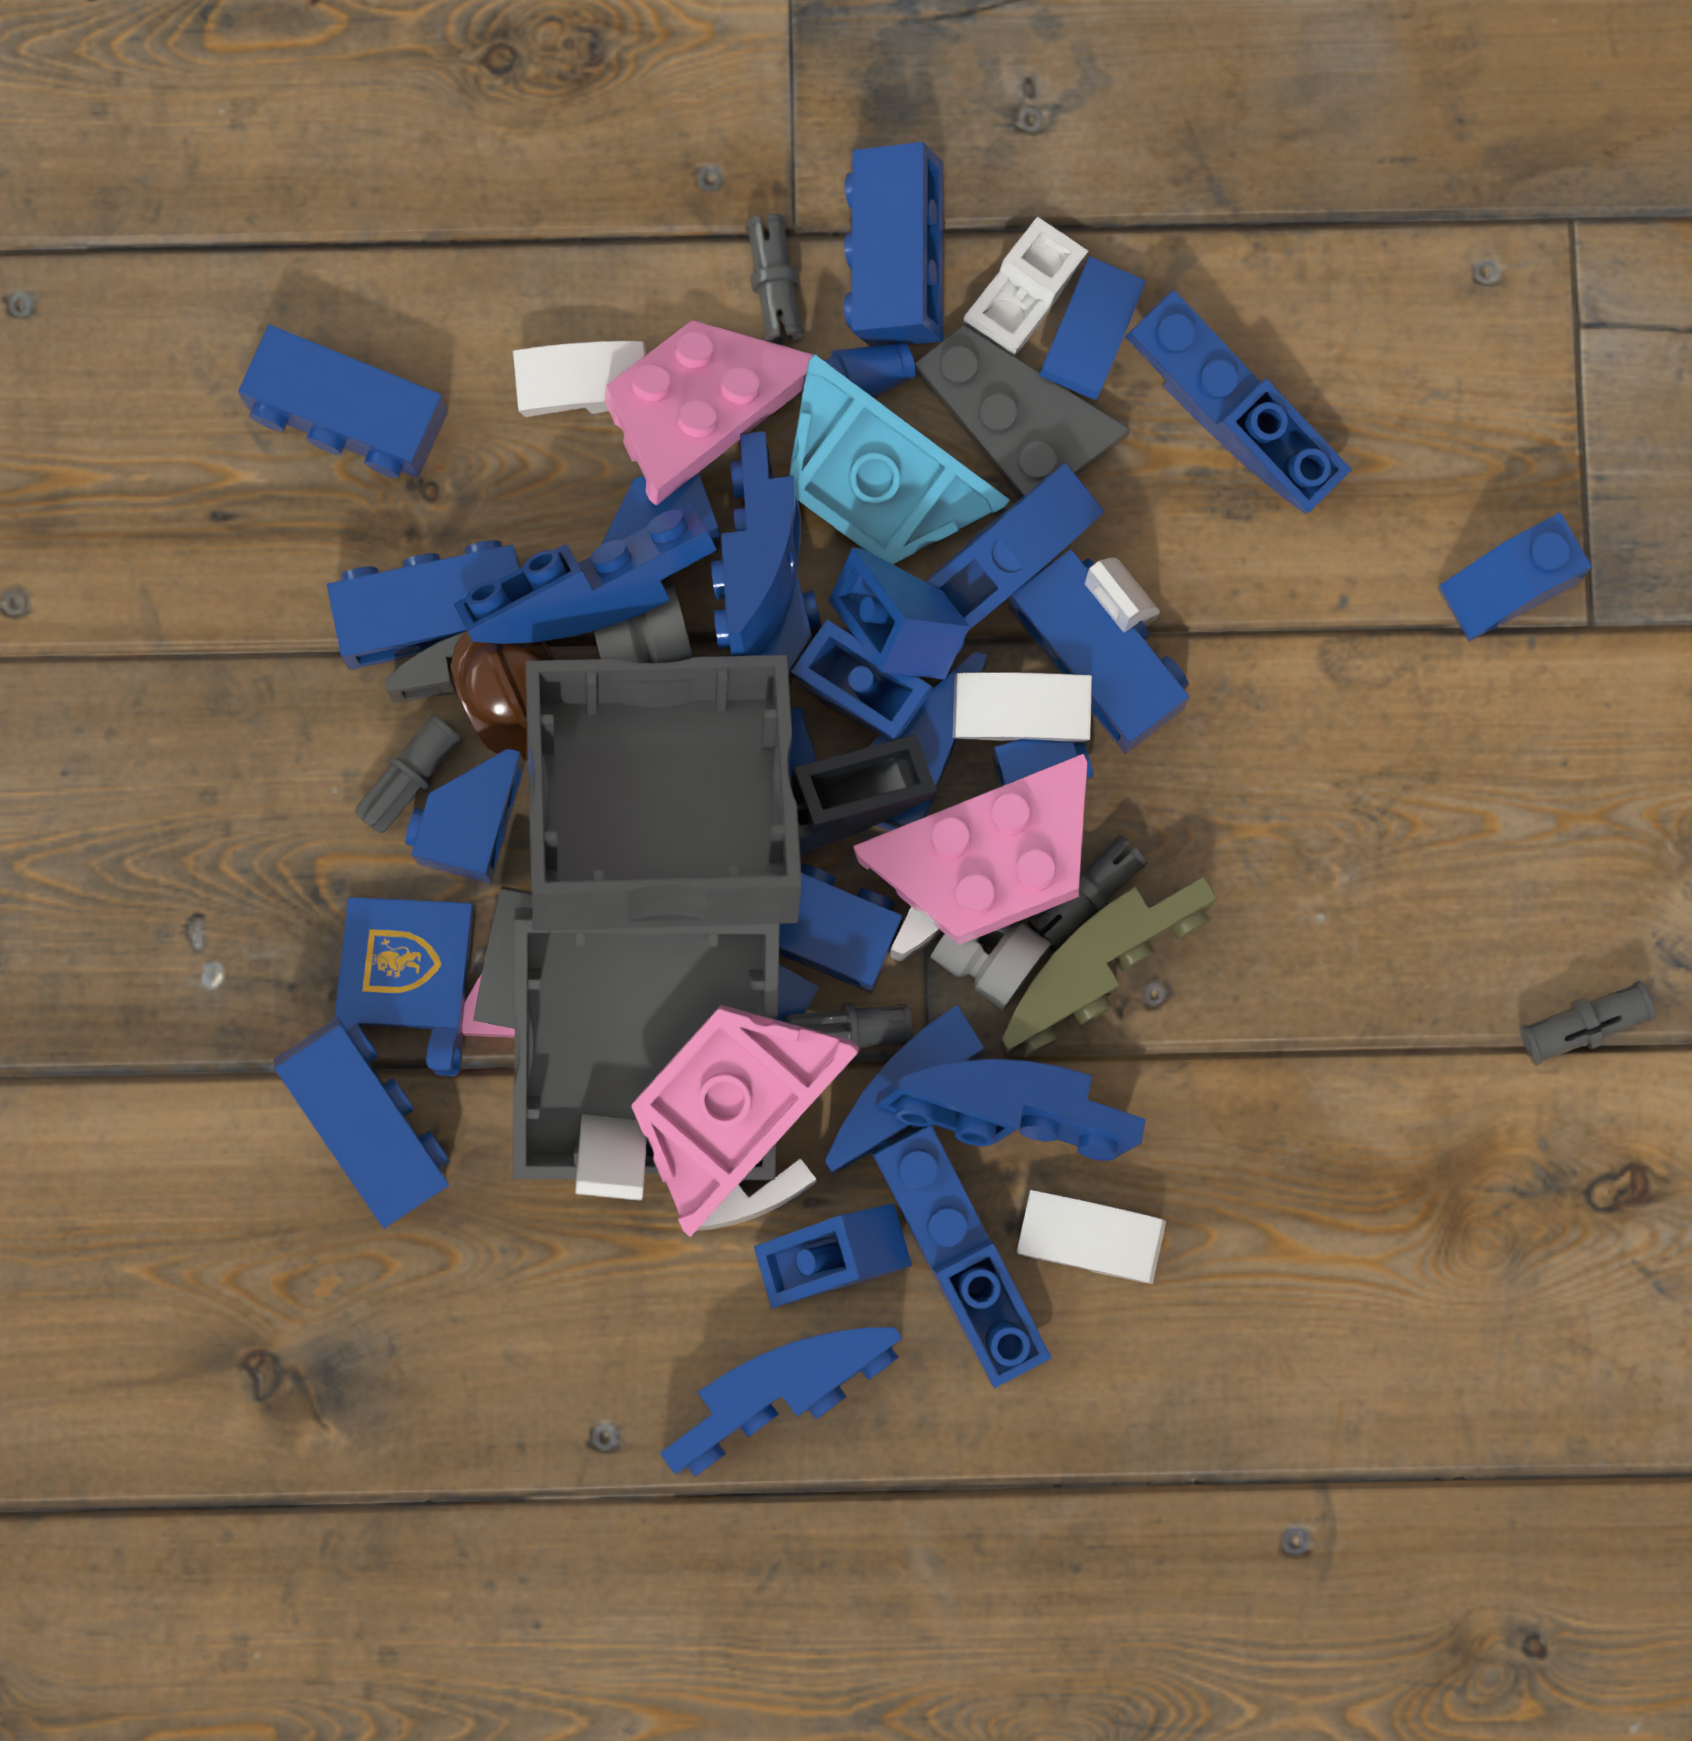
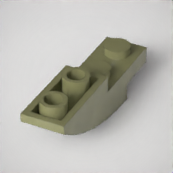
[1000,877,1217,1058]

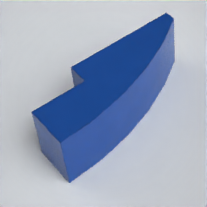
[825,1005,985,1176]

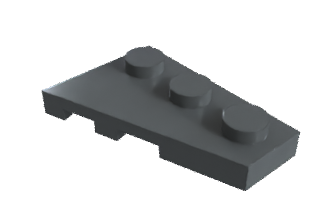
[915,325,1130,498]

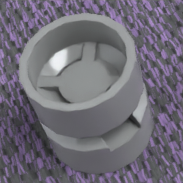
[594,584,693,663]
[930,923,1051,1011]

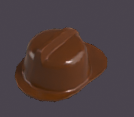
[451,630,554,761]

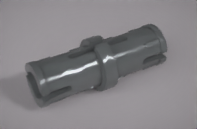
[745,214,805,345]
[1028,835,1148,952]
[1520,981,1656,1066]

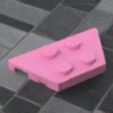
[605,320,813,506]
[853,754,1088,945]
[632,1005,860,1237]

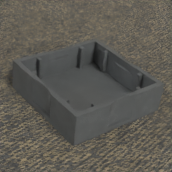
[526,655,802,931]
[513,908,779,1180]

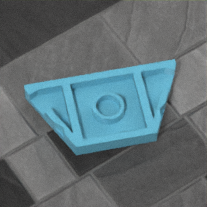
[788,354,1009,565]

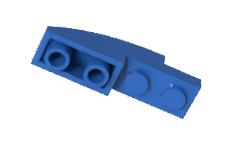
[1125,290,1352,514]
[711,431,801,656]
[924,462,1105,631]
[453,504,717,644]
[875,1059,1146,1161]
[871,1126,1052,1389]
[660,1327,902,1477]

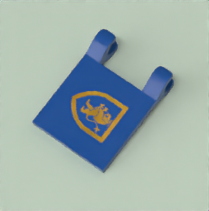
[334,897,475,1076]

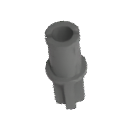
[355,715,462,833]
[784,1003,913,1047]

